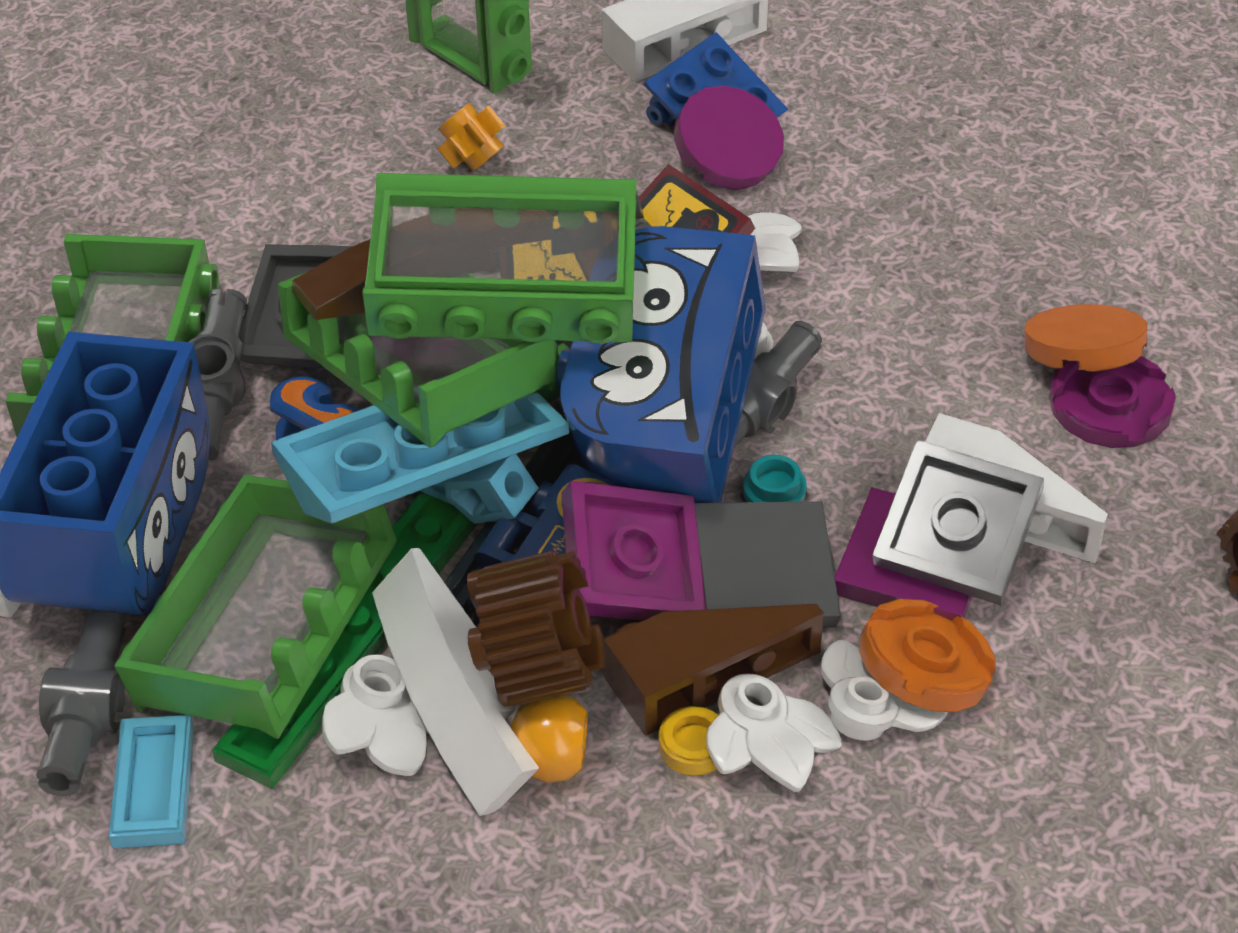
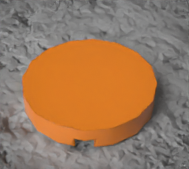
[1024,304,1148,371]
[859,599,996,712]

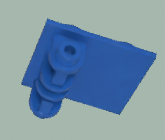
[643,32,788,125]

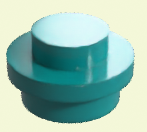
[743,455,807,502]

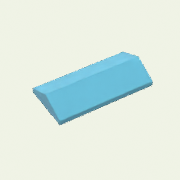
[271,389,569,524]

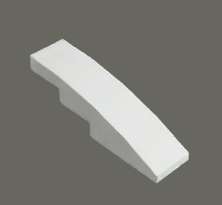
[372,548,539,816]

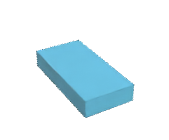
[109,715,194,848]

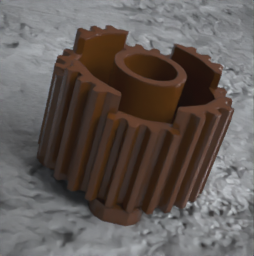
[467,550,606,707]

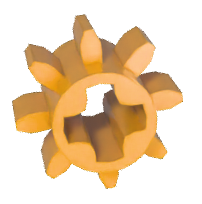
[437,102,506,172]

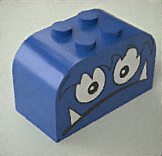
[557,226,766,503]
[0,331,210,616]

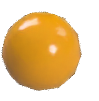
[510,695,588,783]

